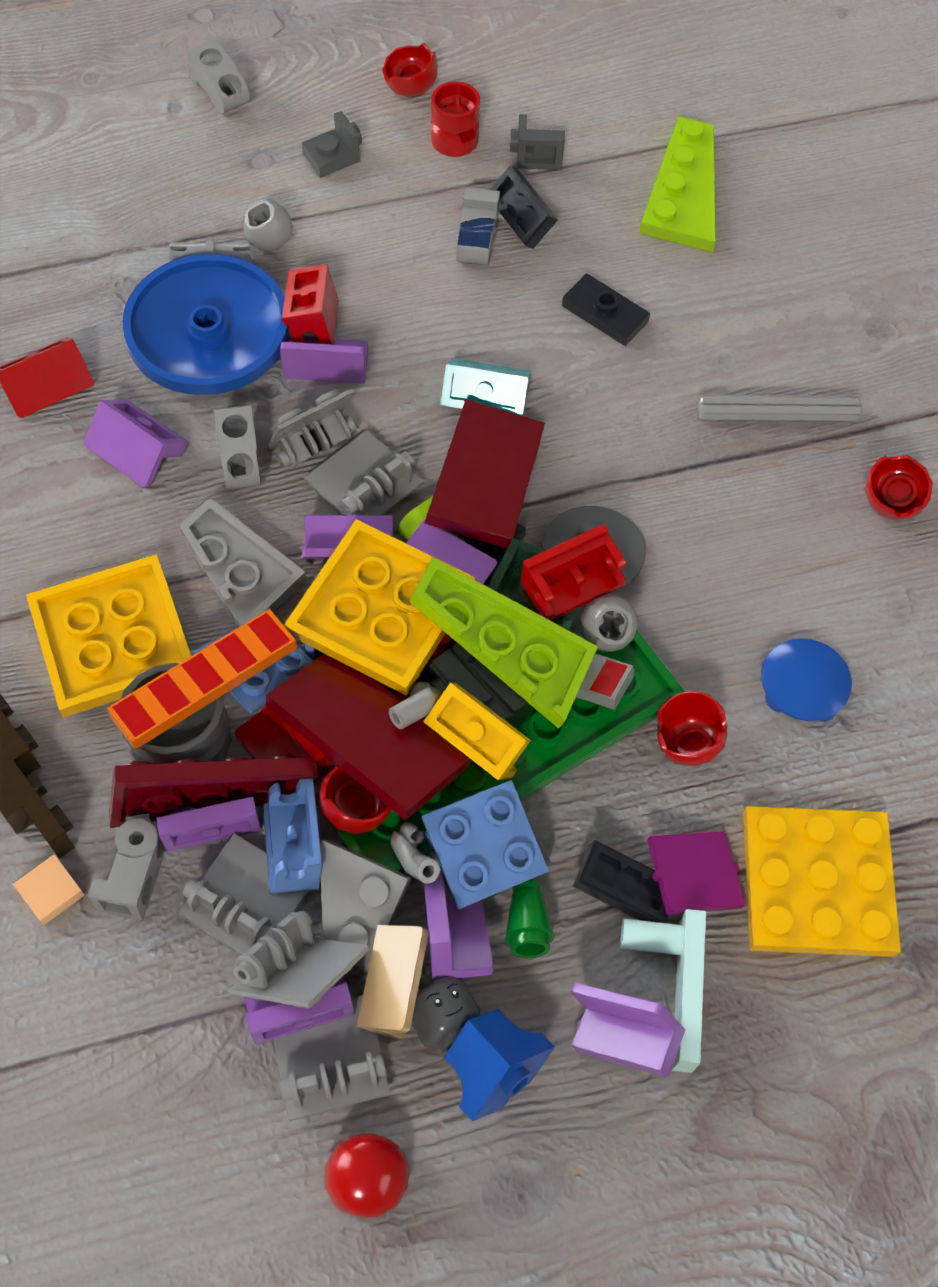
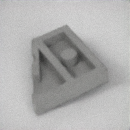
[320,839,411,971]

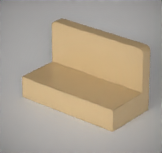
[356,925,429,1039]

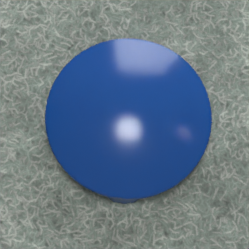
[761,638,852,722]

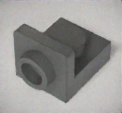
[302,111,362,178]
[510,114,565,170]

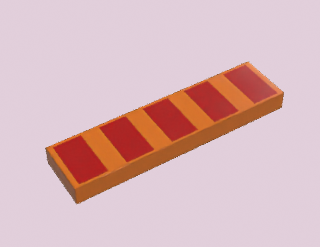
[107,609,297,750]

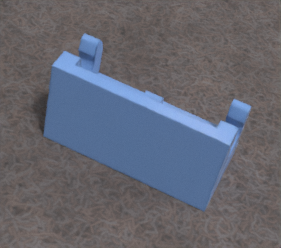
[263,779,322,894]

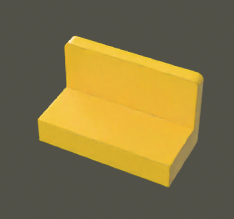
[423,683,531,780]

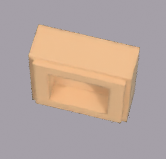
[13,854,85,926]

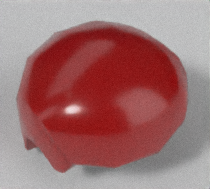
[382,43,438,98]
[865,455,933,520]
[657,690,727,766]
[320,765,392,834]
[324,1133,409,1218]

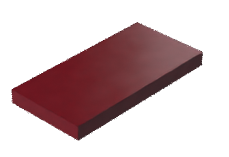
[425,399,545,550]
[265,654,471,821]

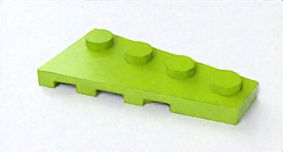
[639,116,716,253]
[409,557,598,728]

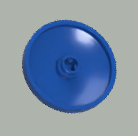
[122,254,289,395]

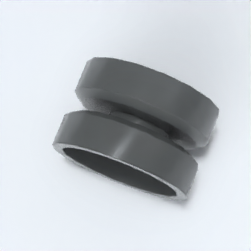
[121,663,232,764]

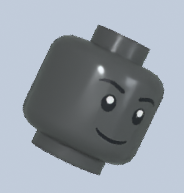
[411,973,481,1053]

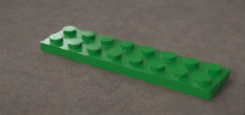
[325,630,685,874]

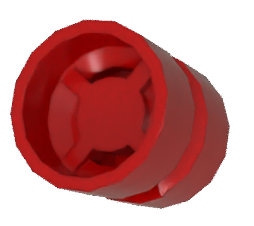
[431,81,480,157]

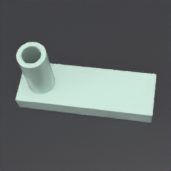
[620,909,706,1073]

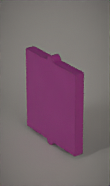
[647,831,746,915]

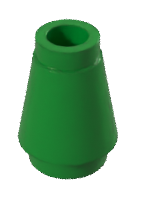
[505,880,554,958]

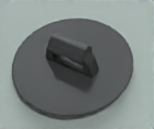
[542,506,646,591]

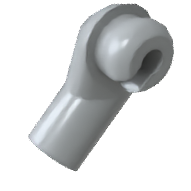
[389,682,442,729]
[390,822,440,883]

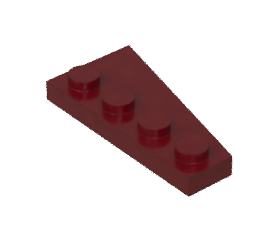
[109,754,314,828]

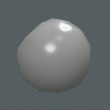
[242,200,293,251]
[580,594,638,652]

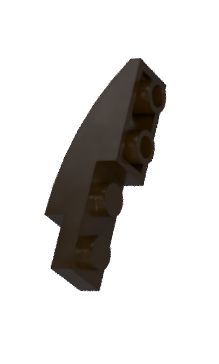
[0,694,75,859]

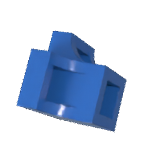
[444,1009,555,1122]

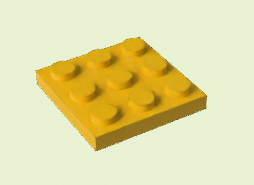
[284,519,475,696]
[26,554,191,718]
[743,806,901,957]

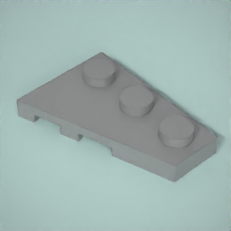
[179,497,307,627]

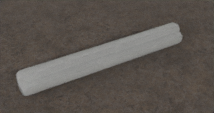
[697,395,862,421]

